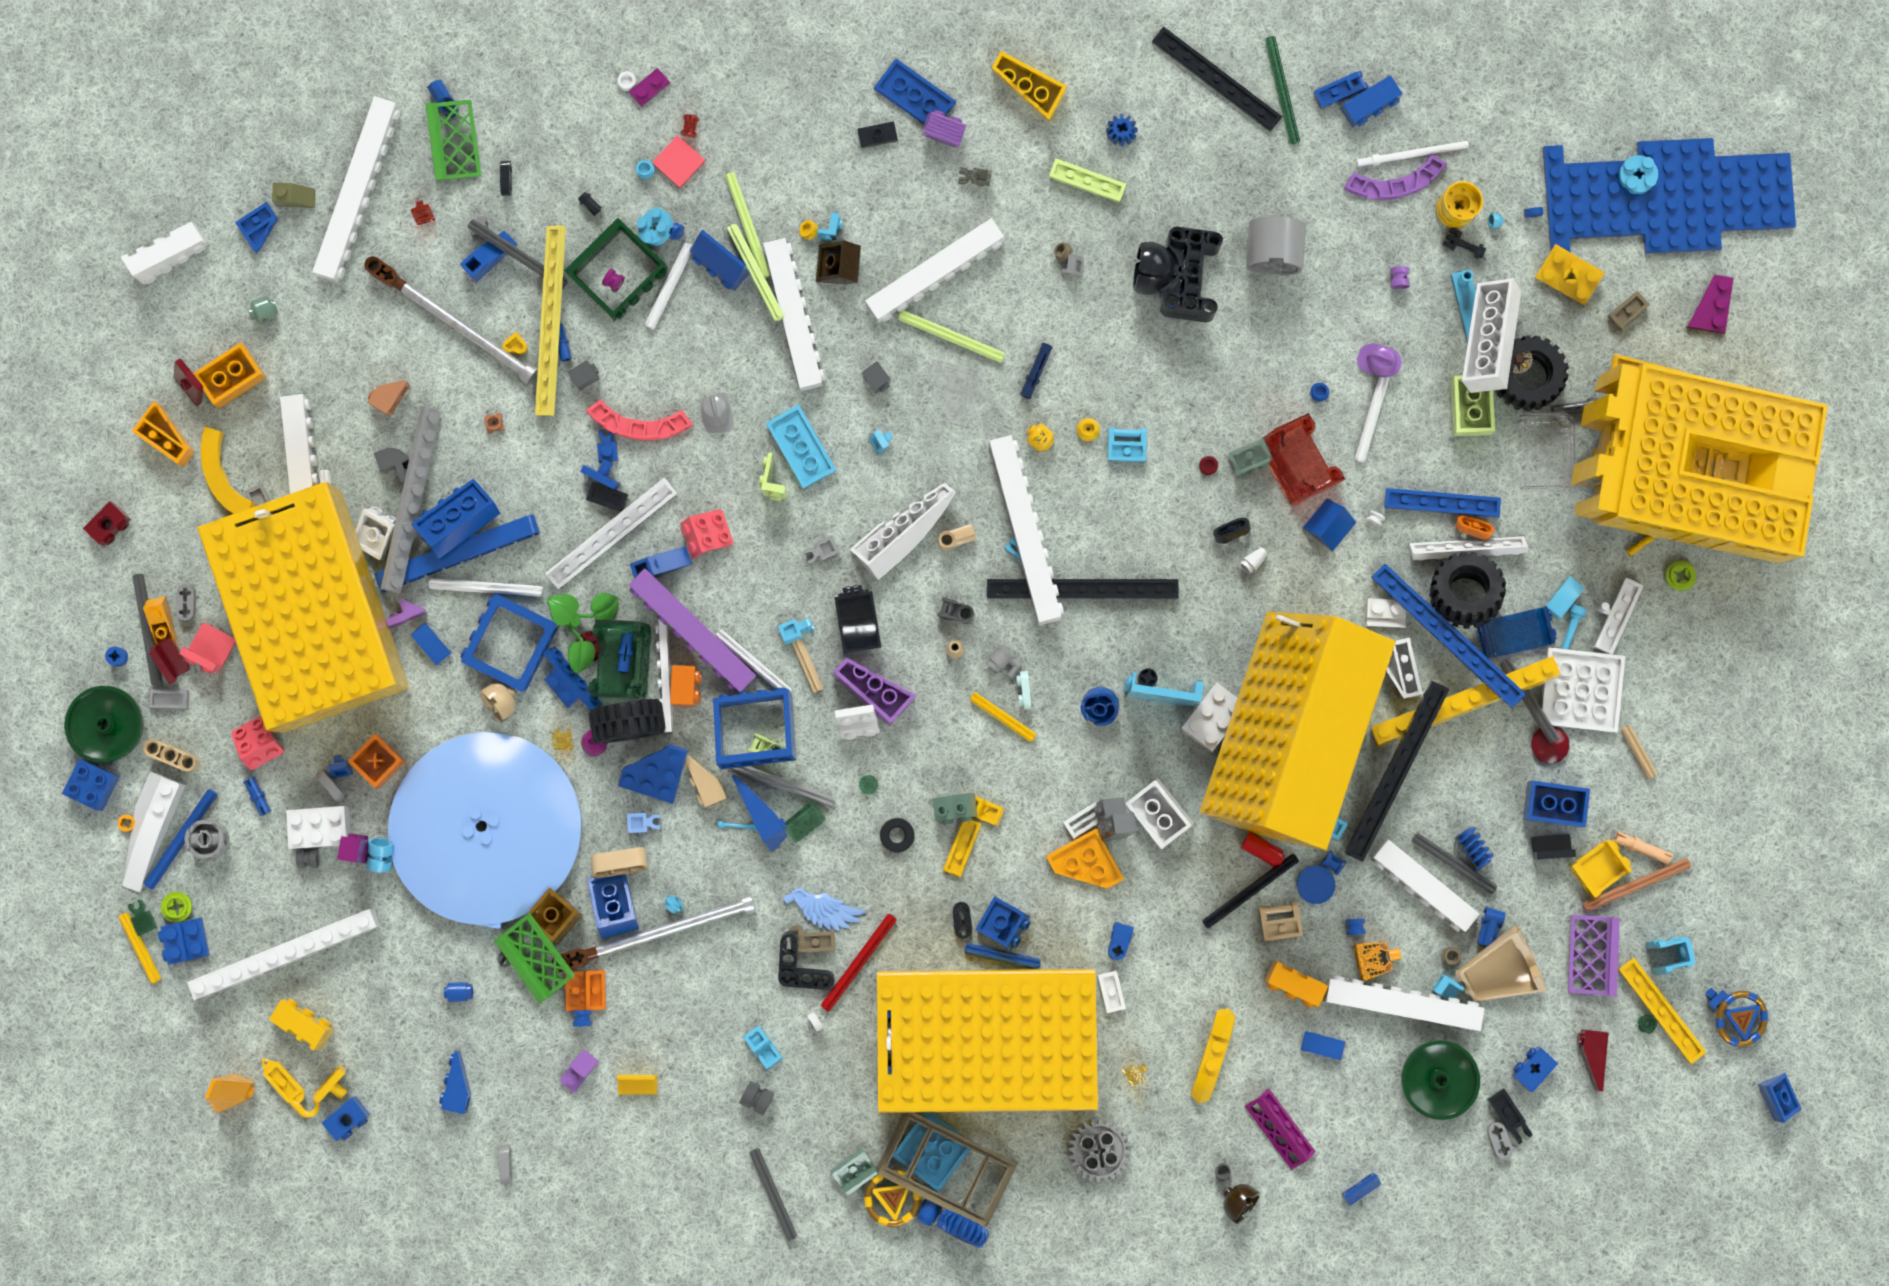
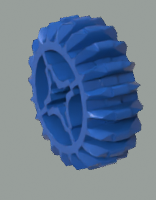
[937,1209,989,1248]

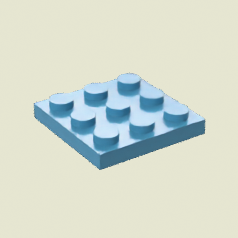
[893,1112,970,1192]

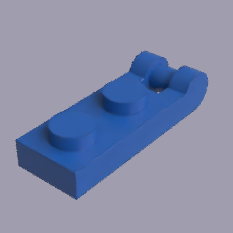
[1313,71,1369,109]

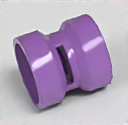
[1390,266,1410,289]

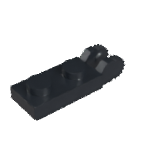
[1487,1088,1533,1144]

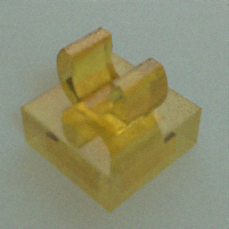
[552,728,574,750]
[1122,1063,1148,1086]

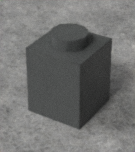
[568,360,600,391]
[862,361,891,393]

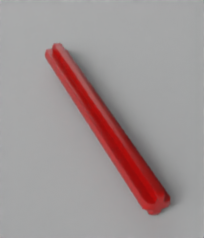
[821,914,897,1012]

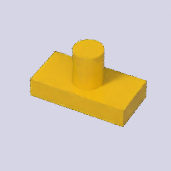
[313,1064,347,1103]

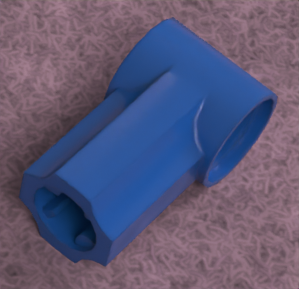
[427,79,459,118]
[1477,906,1506,946]

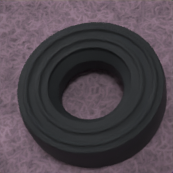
[880,818,915,853]

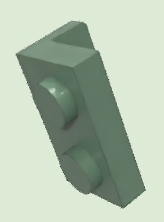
[1228,438,1273,477]
[830,1148,878,1196]

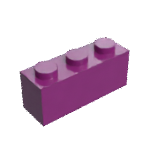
[337,833,370,863]

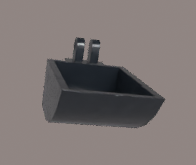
[834,585,882,654]

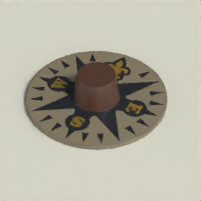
[1513,351,1533,373]

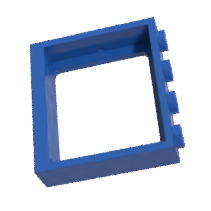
[460,593,560,693]

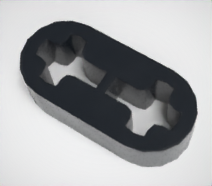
[500,160,512,196]
[953,902,972,939]

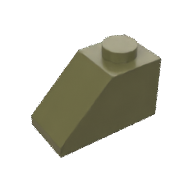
[272,183,316,208]

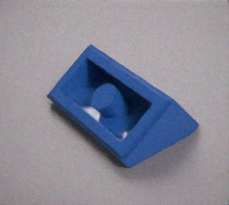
[1342,1173,1381,1206]

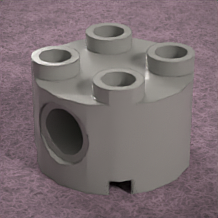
[184,820,230,859]

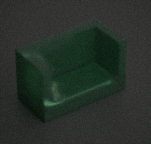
[785,801,827,843]

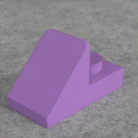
[386,598,427,628]
[559,1050,599,1093]

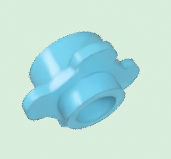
[664,895,684,914]

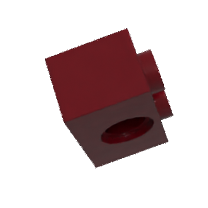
[83,501,131,546]

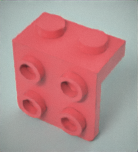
[680,509,733,559]
[179,623,236,674]
[231,715,285,771]

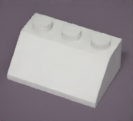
[1125,778,1194,849]

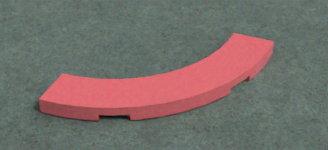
[586,399,693,441]

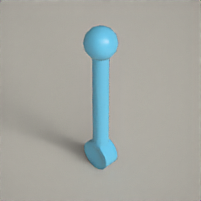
[717,820,757,831]

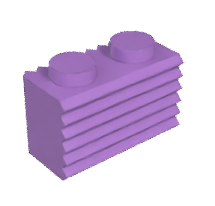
[921,110,966,148]

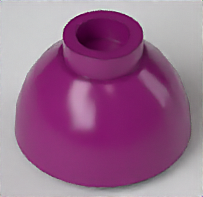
[581,730,608,756]

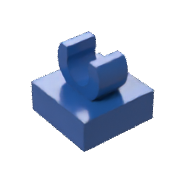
[328,754,353,779]
[1706,988,1728,1013]

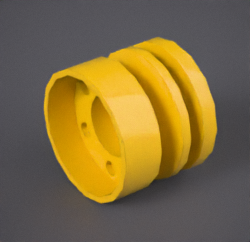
[1436,181,1483,229]

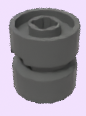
[739,1081,775,1116]

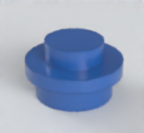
[669,222,685,240]
[1310,382,1329,402]

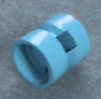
[366,838,394,872]

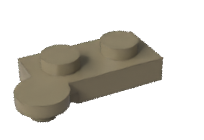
[789,926,836,953]

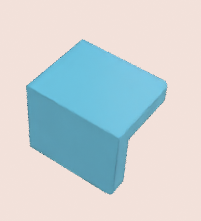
[1432,974,1464,1000]

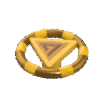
[864,1169,921,1227]

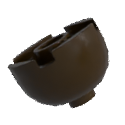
[1223,1184,1260,1224]

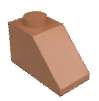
[367,380,410,417]

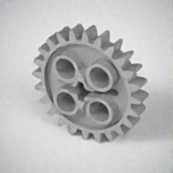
[1067,1118,1131,1183]

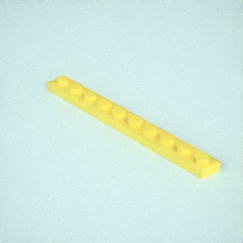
[535,225,566,416]

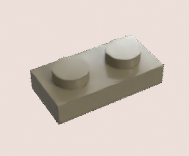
[1607,291,1650,330]

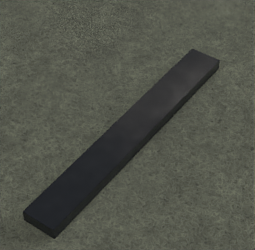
[1152,26,1283,132]

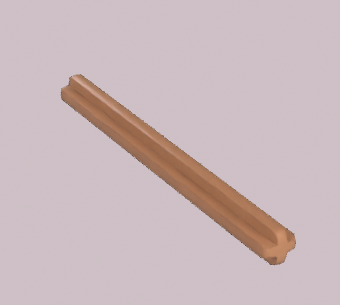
[1582,858,1691,912]

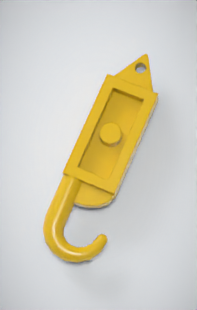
[262,1058,320,1118]

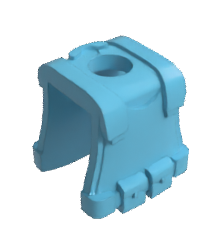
[1645,937,1695,975]

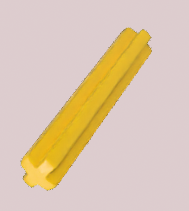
[970,692,1037,742]
[118,913,161,984]

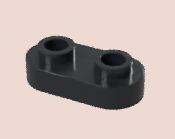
[1213,517,1251,544]

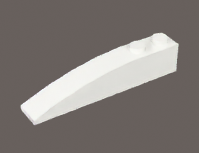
[850,483,956,580]
[122,771,186,893]

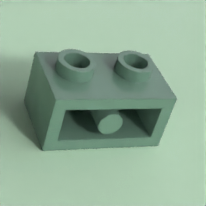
[932,793,978,825]

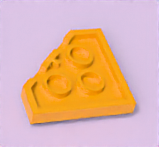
[1046,828,1124,889]

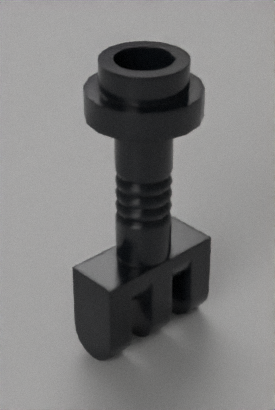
[1442,228,1487,259]

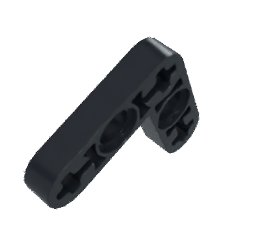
[778,931,835,990]

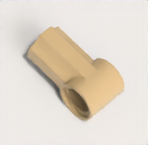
[938,524,976,551]

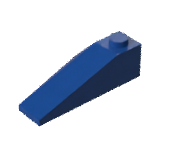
[732,774,788,852]

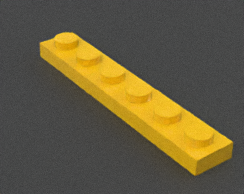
[1618,958,1707,1064]

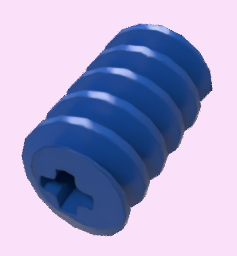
[1454,827,1494,871]

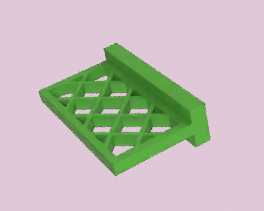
[425,100,481,181]
[494,913,575,1004]

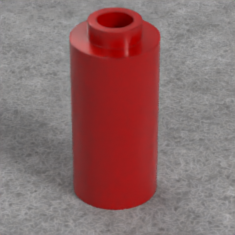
[1240,831,1285,867]

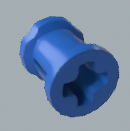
[1321,850,1347,875]

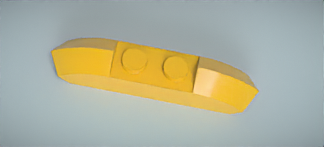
[1190,1008,1236,1104]

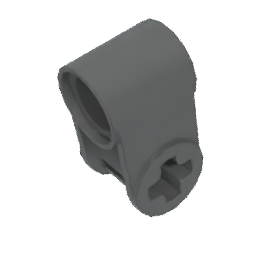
[937,597,975,624]

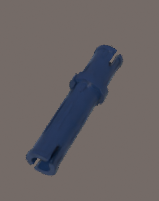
[1020,343,1053,399]

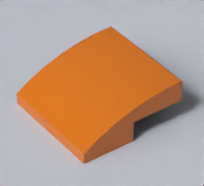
[564,970,606,1011]

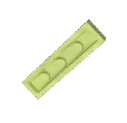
[1049,159,1126,203]

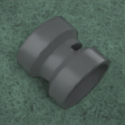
[296,849,320,868]

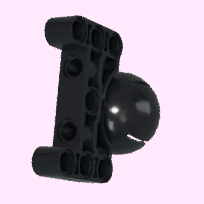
[1133,226,1223,323]

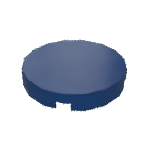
[1297,866,1335,904]

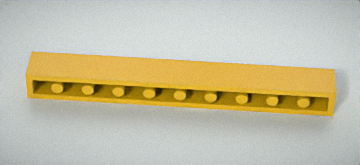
[1370,656,1561,748]

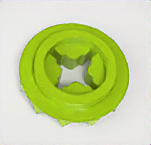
[1665,560,1697,591]
[161,891,193,923]

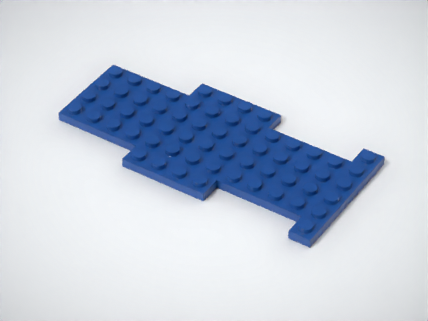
[1543,138,1796,254]

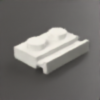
[1366,598,1406,628]

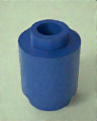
[444,982,473,1002]
[917,1198,942,1226]

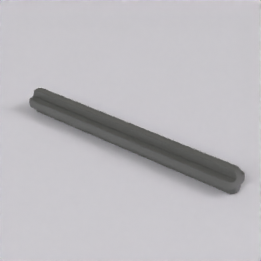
[468,219,568,289]
[132,574,163,686]

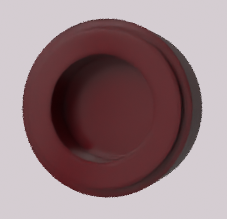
[1199,456,1218,476]

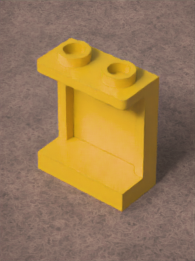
[1568,839,1632,898]

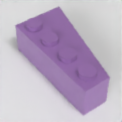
[832,658,916,727]

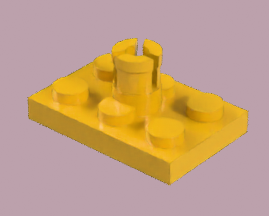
[1535,244,1605,306]

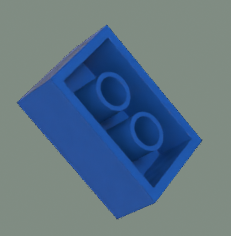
[1523,781,1590,828]

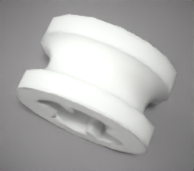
[1366,510,1385,527]

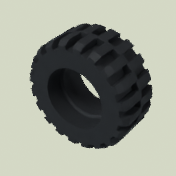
[1497,335,1569,411]
[1429,552,1506,629]
[588,699,666,744]

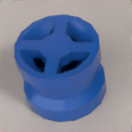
[105,646,128,667]
[1345,919,1366,935]
[572,1010,592,1027]

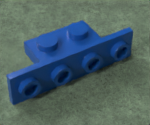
[543,646,603,710]

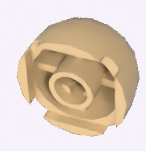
[479,683,516,722]

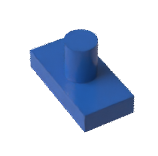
[580,459,621,490]

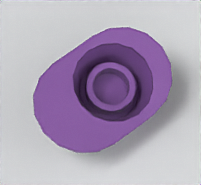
[1357,343,1402,378]

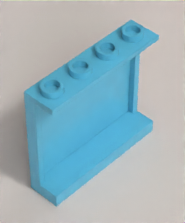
[1123,672,1204,707]

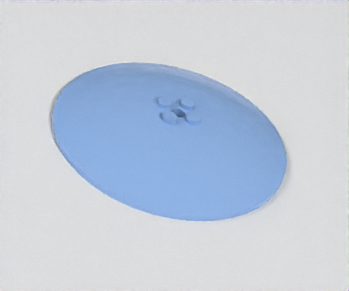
[388,732,582,925]

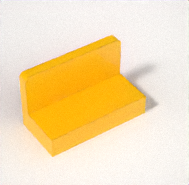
[616,1074,658,1094]

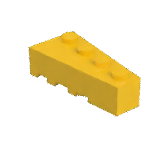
[992,51,1067,123]

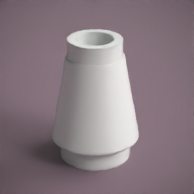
[1240,548,1268,575]

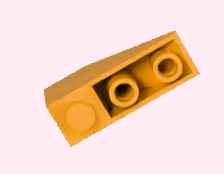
[143,596,179,649]

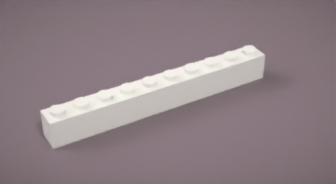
[312,96,400,283]
[989,435,1064,625]
[187,909,381,1000]

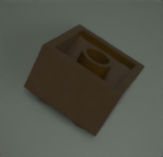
[816,240,861,285]

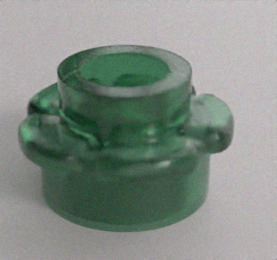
[1638,1014,1657,1034]

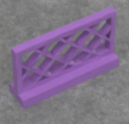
[1568,915,1620,996]

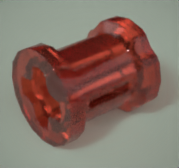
[680,114,700,138]

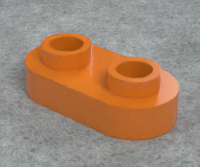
[1455,515,1494,540]

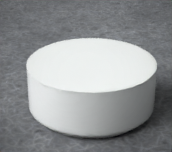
[617,71,637,91]
[807,1012,823,1032]

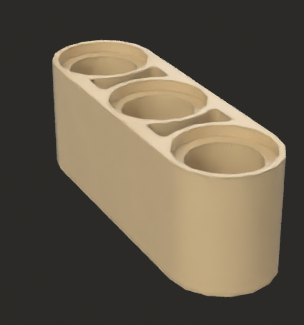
[143,739,201,772]
[590,847,648,878]

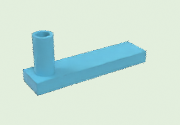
[1451,270,1476,344]

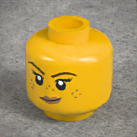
[1026,423,1055,452]

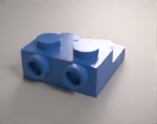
[975,896,1031,950]
[158,918,210,965]

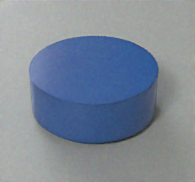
[1524,207,1543,218]

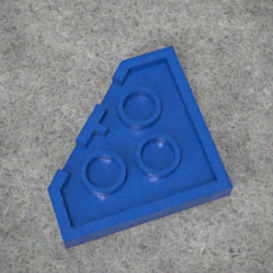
[618,744,689,804]

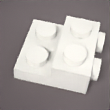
[356,507,396,560]
[835,705,880,740]

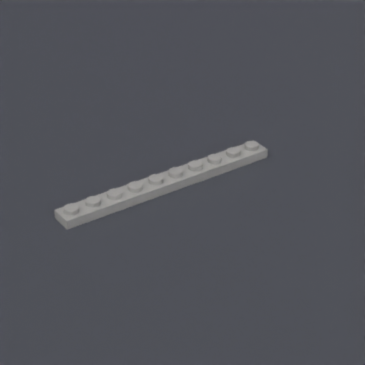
[381,406,441,594]

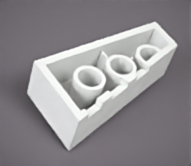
[121,222,208,284]

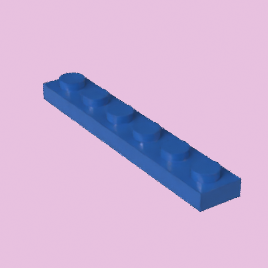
[1384,488,1501,518]

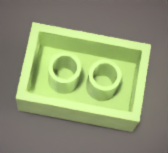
[1450,375,1495,436]

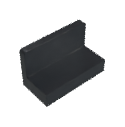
[1531,834,1576,860]

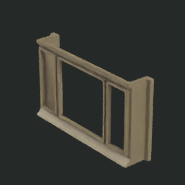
[876,1112,1018,1227]

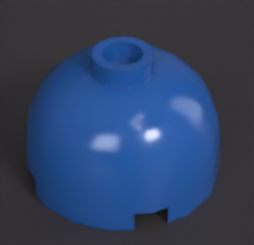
[1080,687,1120,726]

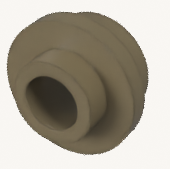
[1054,242,1072,261]
[1441,947,1461,966]

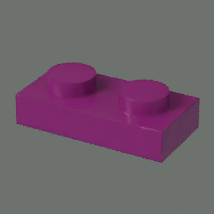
[629,68,670,107]

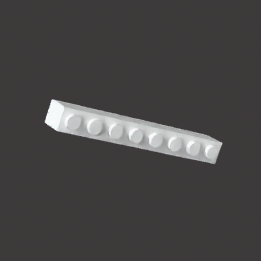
[865,218,1004,323]
[763,238,825,391]
[280,394,319,494]
[1324,975,1484,1031]

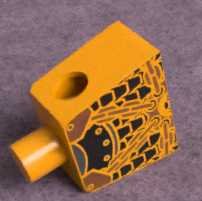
[1353,942,1402,981]

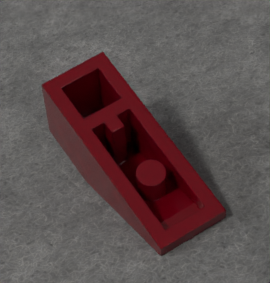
[1577,1029,1609,1092]

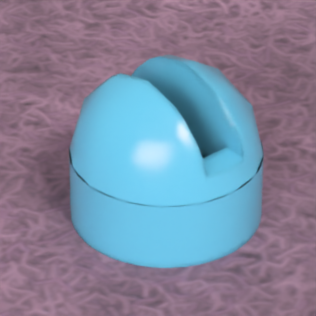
[1488,213,1504,228]

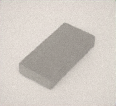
[148,690,189,710]

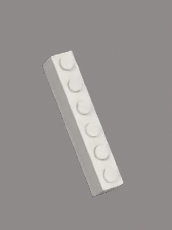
[1371,839,1480,932]

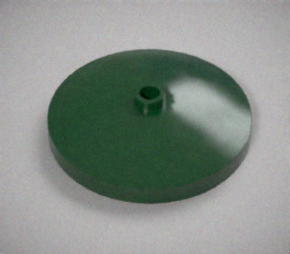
[64,686,144,763]
[1401,1040,1480,1120]

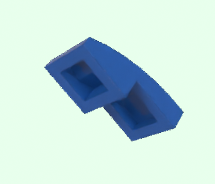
[411,622,451,665]
[1301,1031,1346,1060]

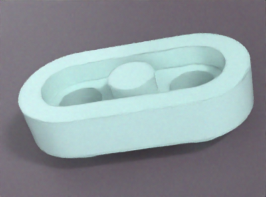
[1016,671,1031,710]

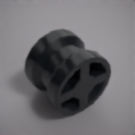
[1138,668,1158,687]

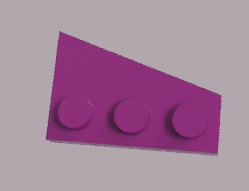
[1686,275,1734,334]

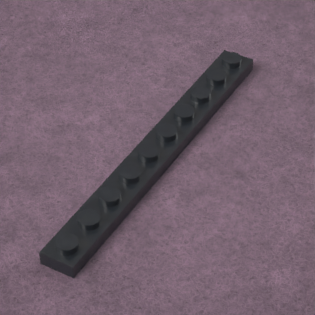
[987,579,1179,599]
[1344,680,1450,862]

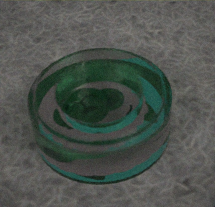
[859,775,878,794]

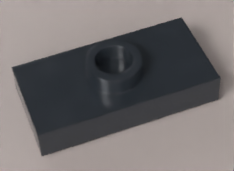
[857,121,898,148]
[586,482,629,512]

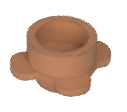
[484,413,505,434]

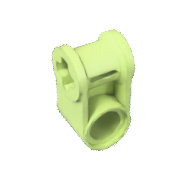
[747,733,784,752]

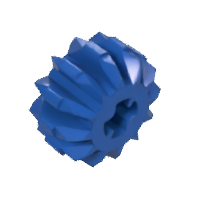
[1106,114,1138,147]

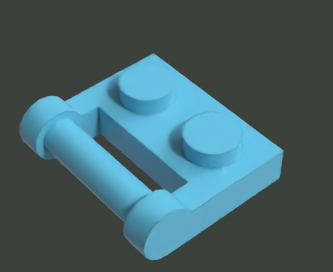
[1108,427,1147,462]

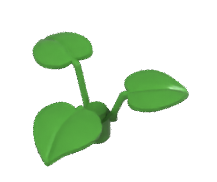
[546,593,619,674]

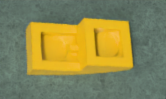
[975,796,1005,827]

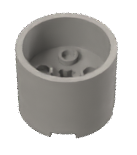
[1246,216,1306,276]

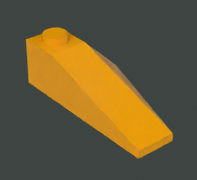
[205,1074,256,1113]

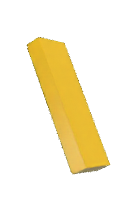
[943,820,982,878]

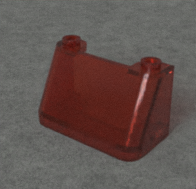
[1261,413,1346,506]

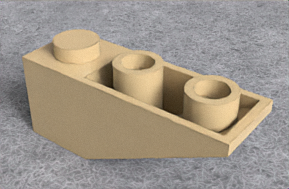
[684,754,728,808]

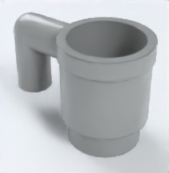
[986,645,1022,678]

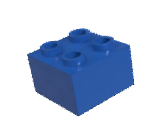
[62,759,120,811]

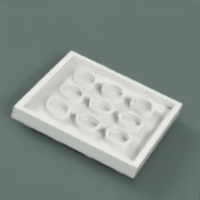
[1541,648,1626,733]

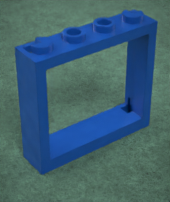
[713,687,796,770]

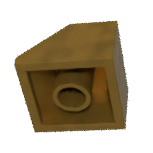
[526,887,583,944]

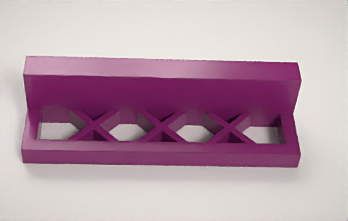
[1245,1088,1316,1170]

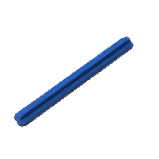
[144,789,217,890]

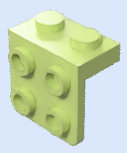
[759,453,788,502]

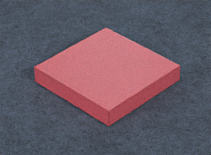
[652,135,706,188]

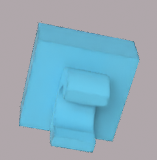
[869,429,893,455]

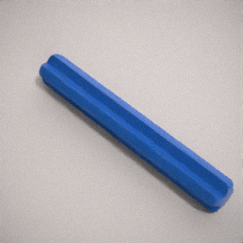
[964,943,1041,969]

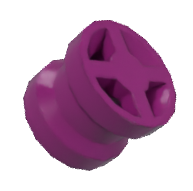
[602,269,625,293]

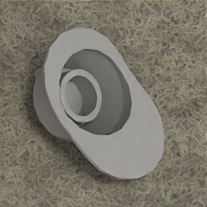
[700,393,734,433]

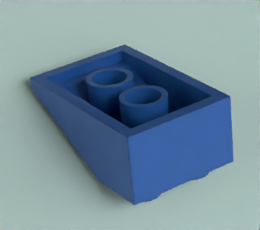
[587,874,639,939]

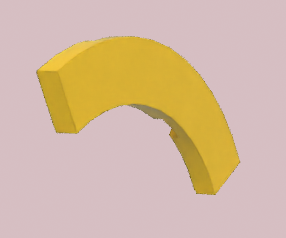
[201,426,255,514]

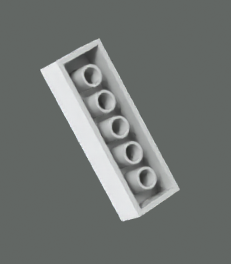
[1462,278,1521,393]

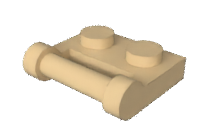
[1258,901,1303,941]

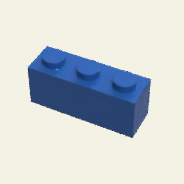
[1341,75,1403,128]

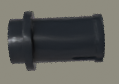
[578,192,602,216]

